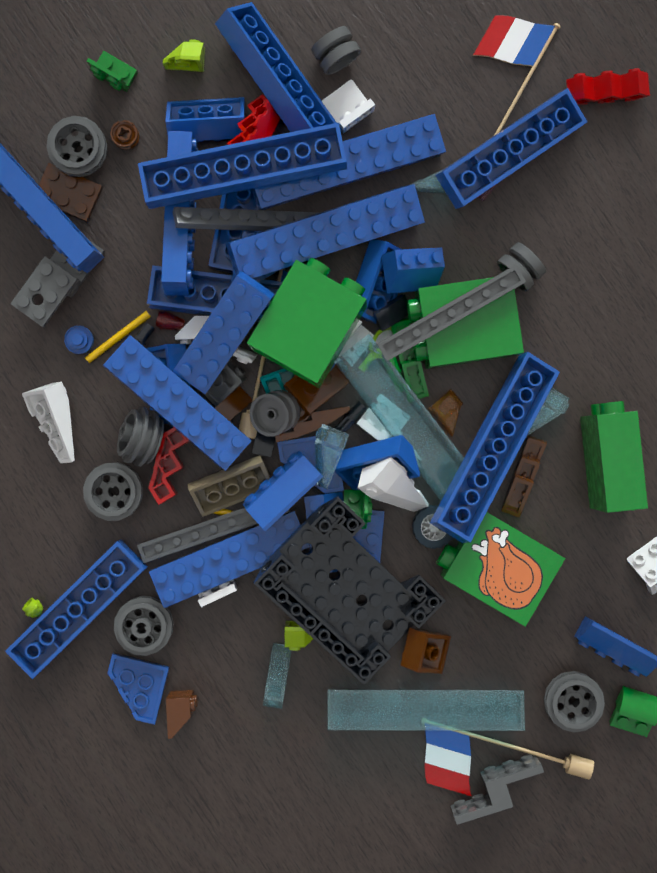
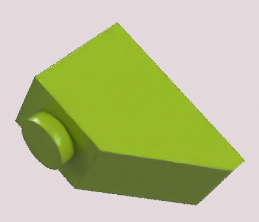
[163,40,205,72]
[285,621,313,651]

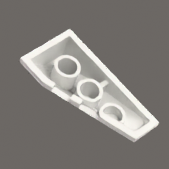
[22,381,75,463]
[358,457,429,512]

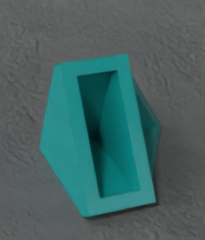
[260,369,295,393]

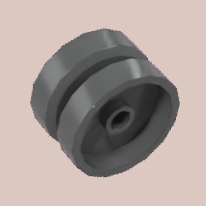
[311,26,362,75]
[497,242,547,292]
[250,390,300,437]

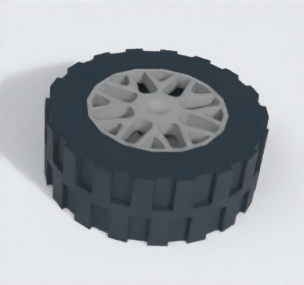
[412,505,453,549]

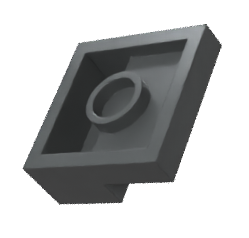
[203,358,247,407]

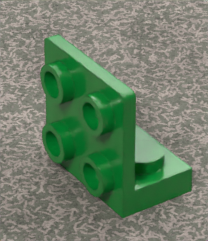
[86,51,138,92]
[344,490,372,529]

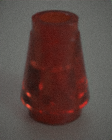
[155,311,185,330]

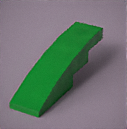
[391,318,429,401]

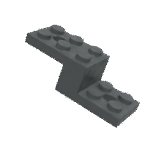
[11,239,105,327]
[451,754,544,825]

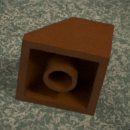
[401,628,451,674]
[166,690,198,739]

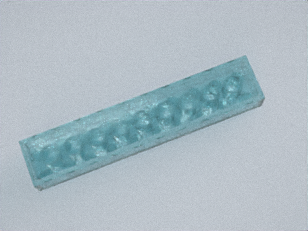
[328,689,525,731]

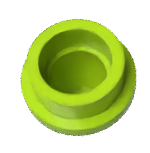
[22,598,43,618]

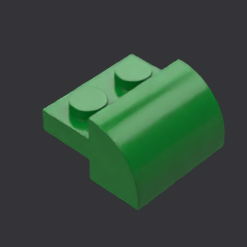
[609,686,657,737]

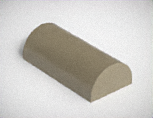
[188,455,271,517]

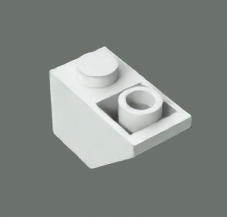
[175,316,209,344]

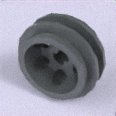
[46,116,108,177]
[117,407,164,467]
[83,462,144,521]
[114,596,174,656]
[544,671,605,733]

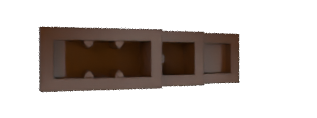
[275,406,350,442]
[501,435,547,518]

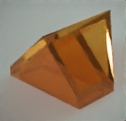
[428,389,463,438]

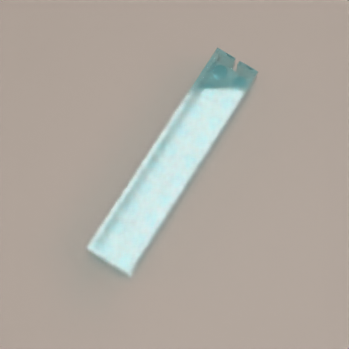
[335,334,464,500]

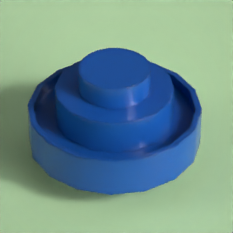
[64,326,94,354]

